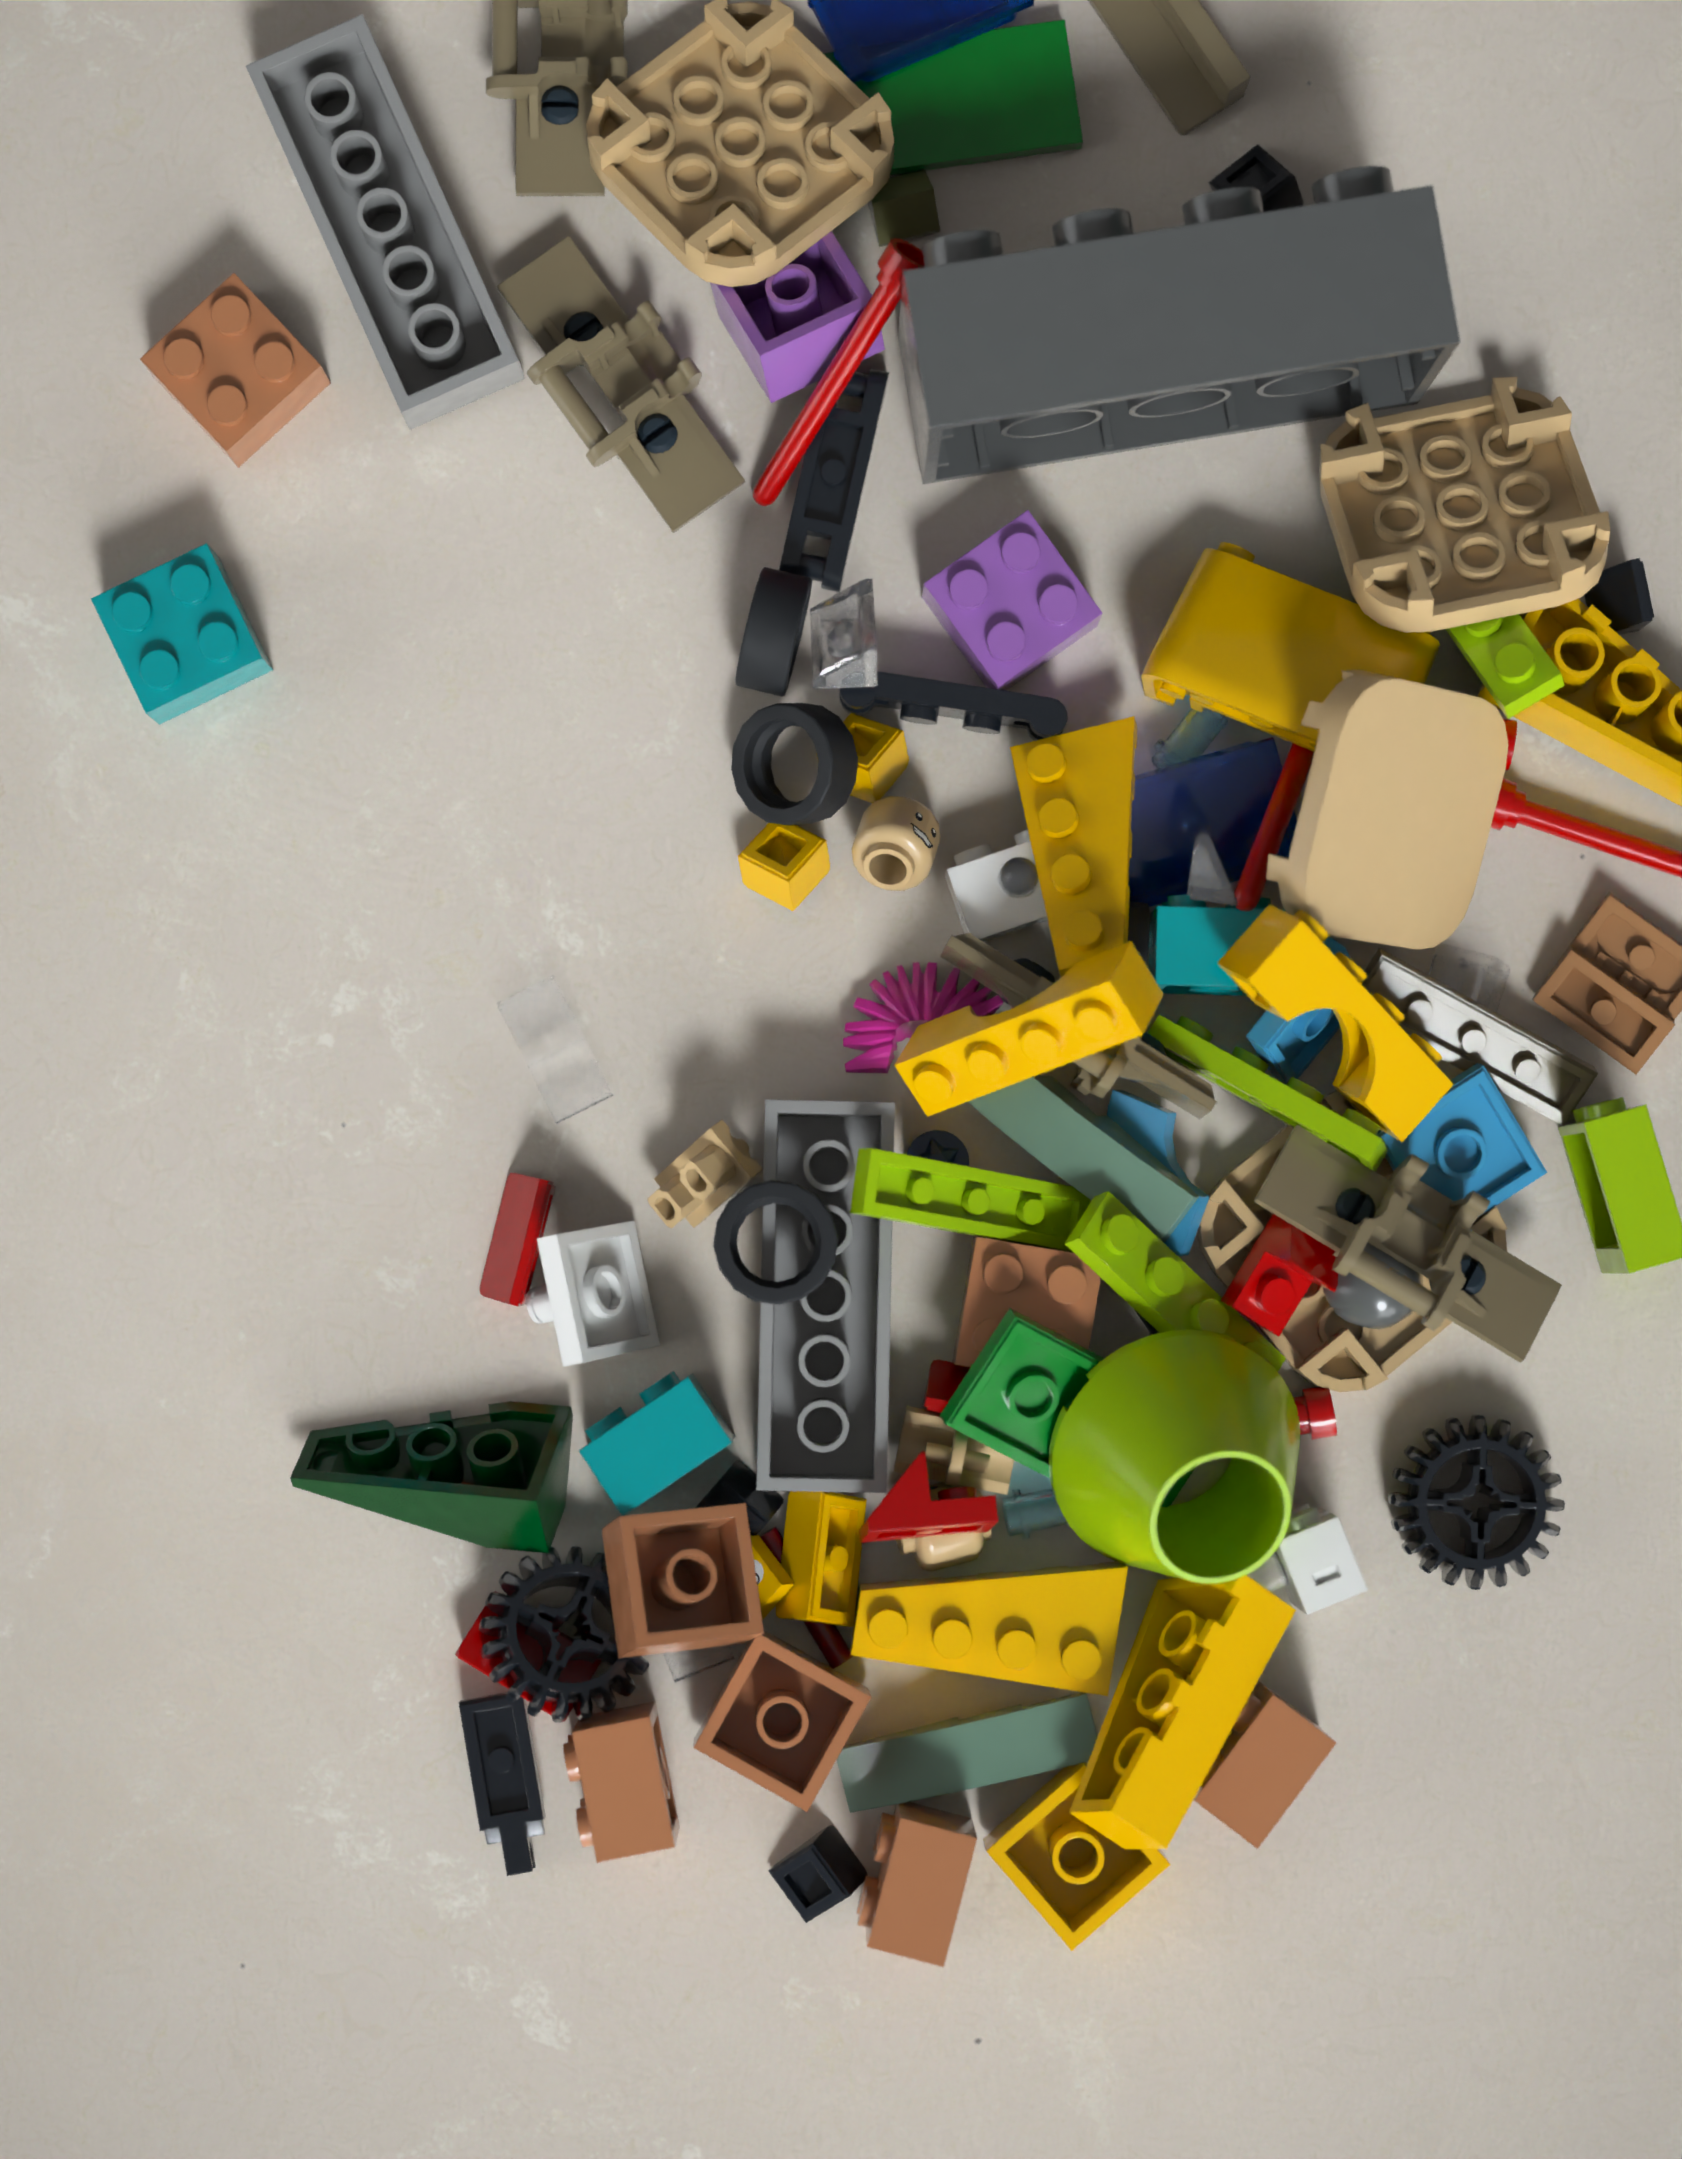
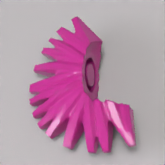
[843,962,1003,1073]

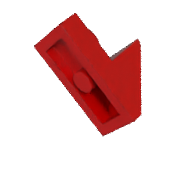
[1220,1214,1338,1337]
[859,1450,998,1543]

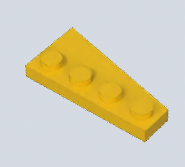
[1010,716,1138,977]

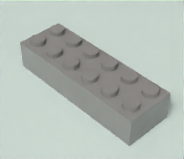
[246,14,525,430]
[756,1099,895,1493]

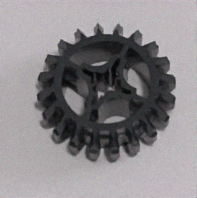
[1388,1415,1565,1590]
[479,1546,649,1723]

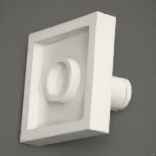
[526,1220,660,1367]

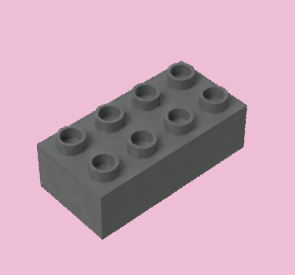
[898,166,1460,484]

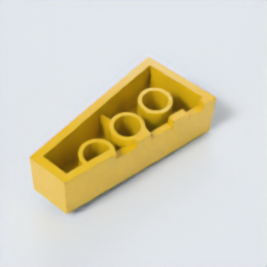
[1477,599,1682,807]
[850,1561,1128,1696]
[1069,1575,1296,1849]

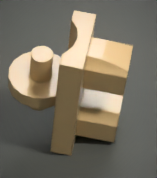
[647,1119,763,1229]
[894,1406,1014,1495]

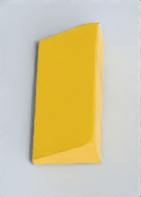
[776,1491,867,1627]

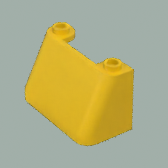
[1141,542,1440,752]

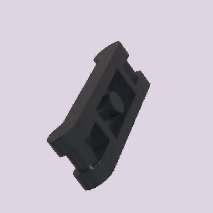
[779,368,889,592]
[839,669,1068,741]

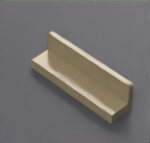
[1088,0,1251,135]

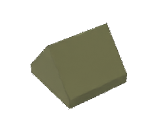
[868,169,940,247]

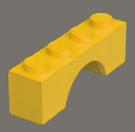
[1217,904,1454,1142]
[894,941,1164,1117]

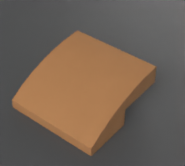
[1532,892,1682,1075]

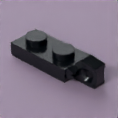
[459,1692,546,1876]

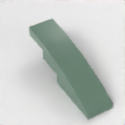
[968,1074,1200,1243]
[837,1692,1098,1813]

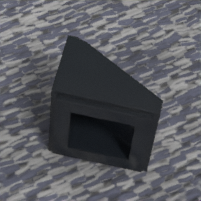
[1209,144,1304,212]
[1585,558,1654,635]
[695,1460,784,1536]
[768,1825,868,1923]

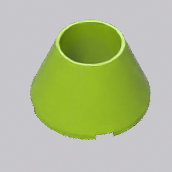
[1049,1329,1300,1584]

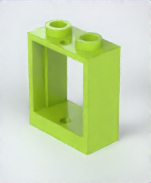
[1558,1097,1682,1274]

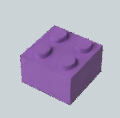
[710,231,885,403]
[922,510,1103,691]

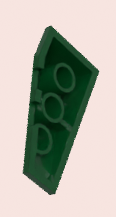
[290,1401,573,1554]

